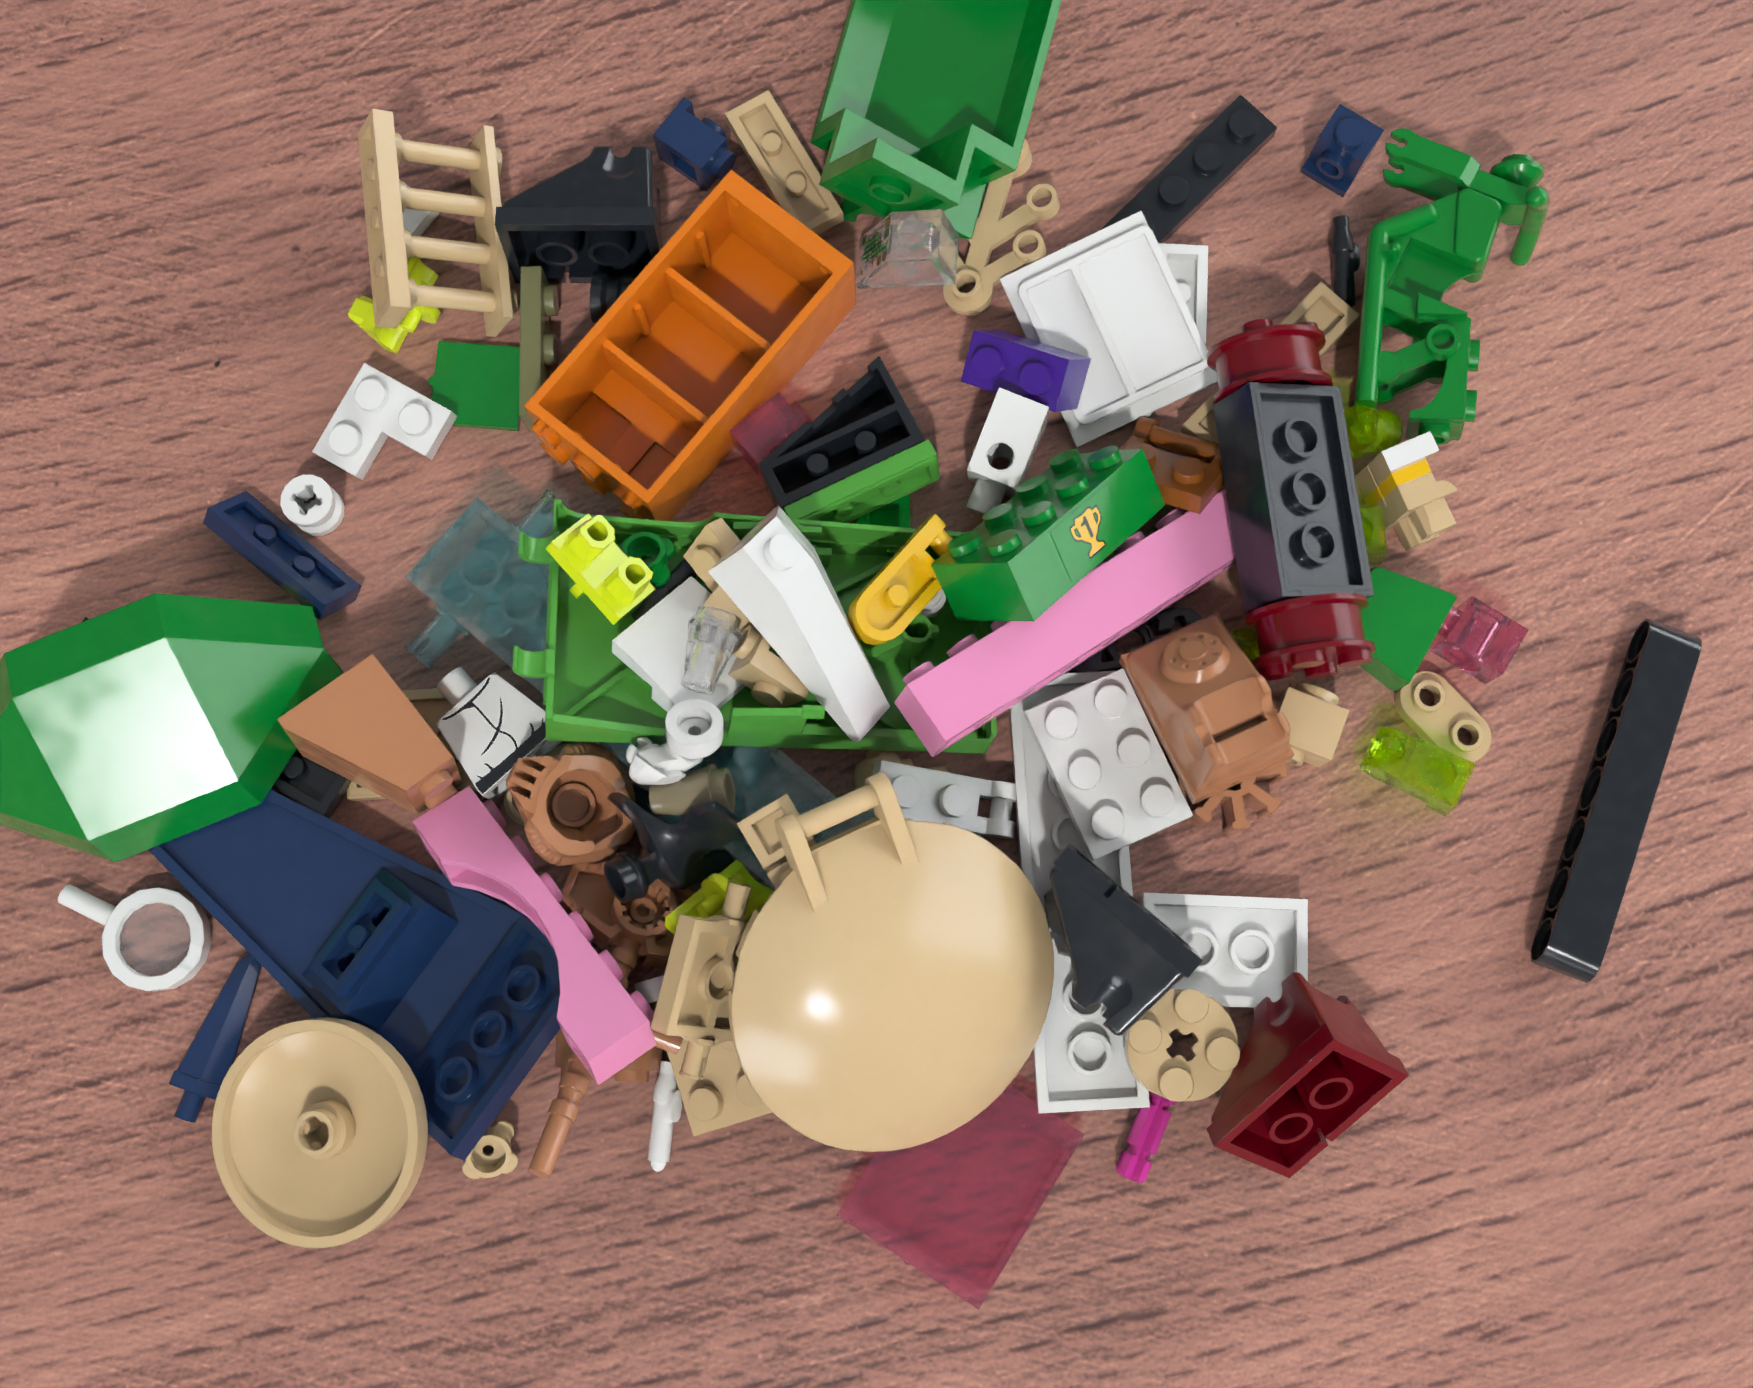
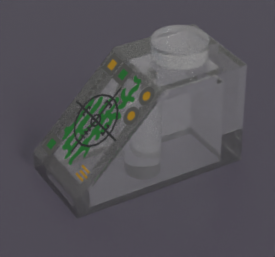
[855,209,959,289]

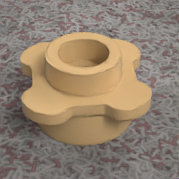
[462,1120,518,1179]

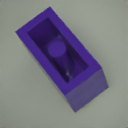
[960,329,1091,412]

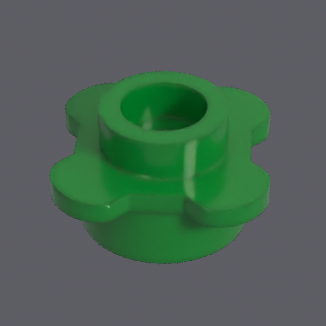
[621,532,675,586]

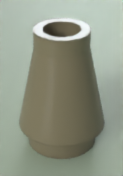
[649,764,735,816]

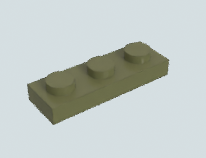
[519,266,559,432]

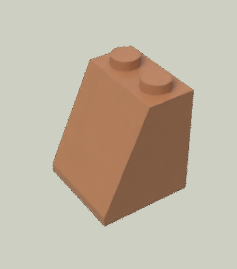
[277,653,463,815]

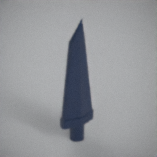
[169,954,262,1123]

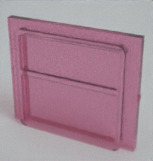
[837,1085,1085,1310]

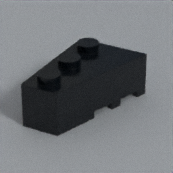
[758,356,925,512]

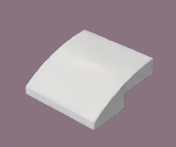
[612,576,745,712]

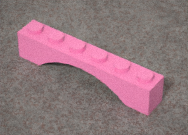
[412,786,657,1085]

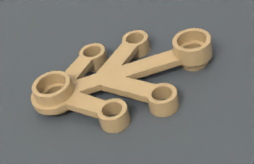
[917,139,1060,316]

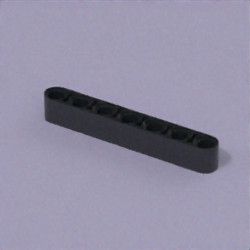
[1530,619,1702,983]

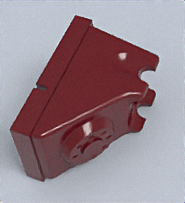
[1206,972,1409,1178]

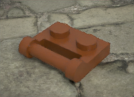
[1119,416,1225,514]

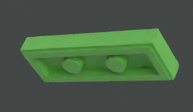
[784,439,940,523]

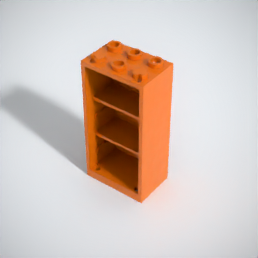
[524,170,856,521]

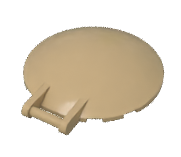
[728,771,1054,1152]

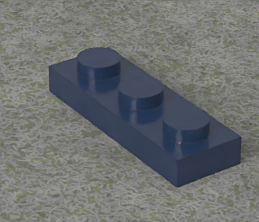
[203,491,361,620]

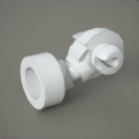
[626,699,724,785]

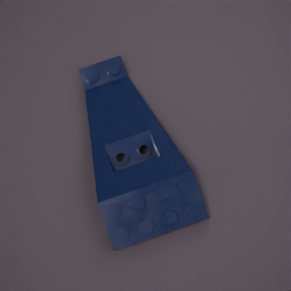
[148,789,561,1161]

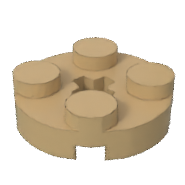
[1125,989,1240,1102]

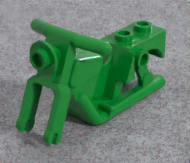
[1353,128,1550,445]

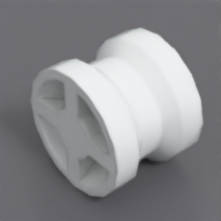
[280,475,345,536]

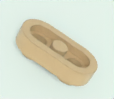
[1394,671,1492,766]

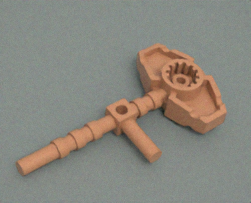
[528,862,695,1179]

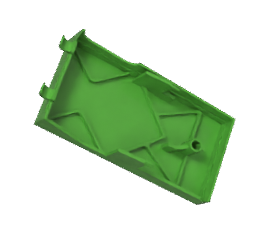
[512,499,997,754]

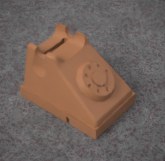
[1119,612,1295,804]

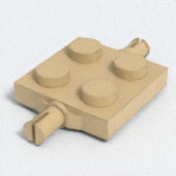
[650,881,753,1080]

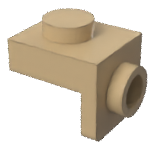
[728,625,809,708]

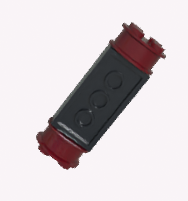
[1206,319,1376,680]

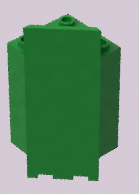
[810,0,1062,239]

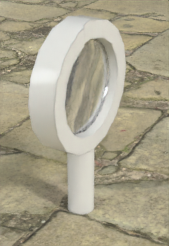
[58,884,212,992]

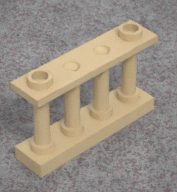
[358,109,517,337]

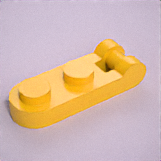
[848,513,952,645]

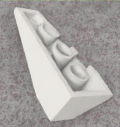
[708,506,890,743]

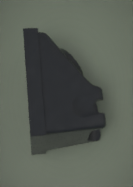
[495,146,663,283]
[1044,843,1203,1036]

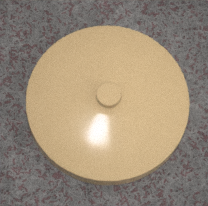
[212,1017,428,1248]

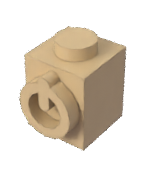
[1272,682,1350,768]

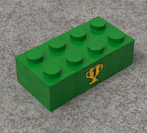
[931,446,1165,622]

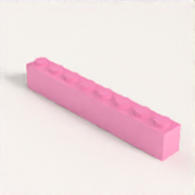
[894,486,1237,757]

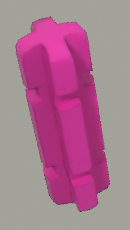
[1116,1092,1176,1183]

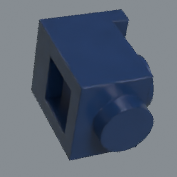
[653,97,737,192]
[1300,104,1384,197]

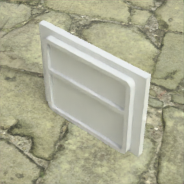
[1000,211,1218,448]

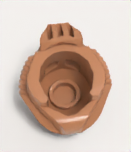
[506,742,636,866]

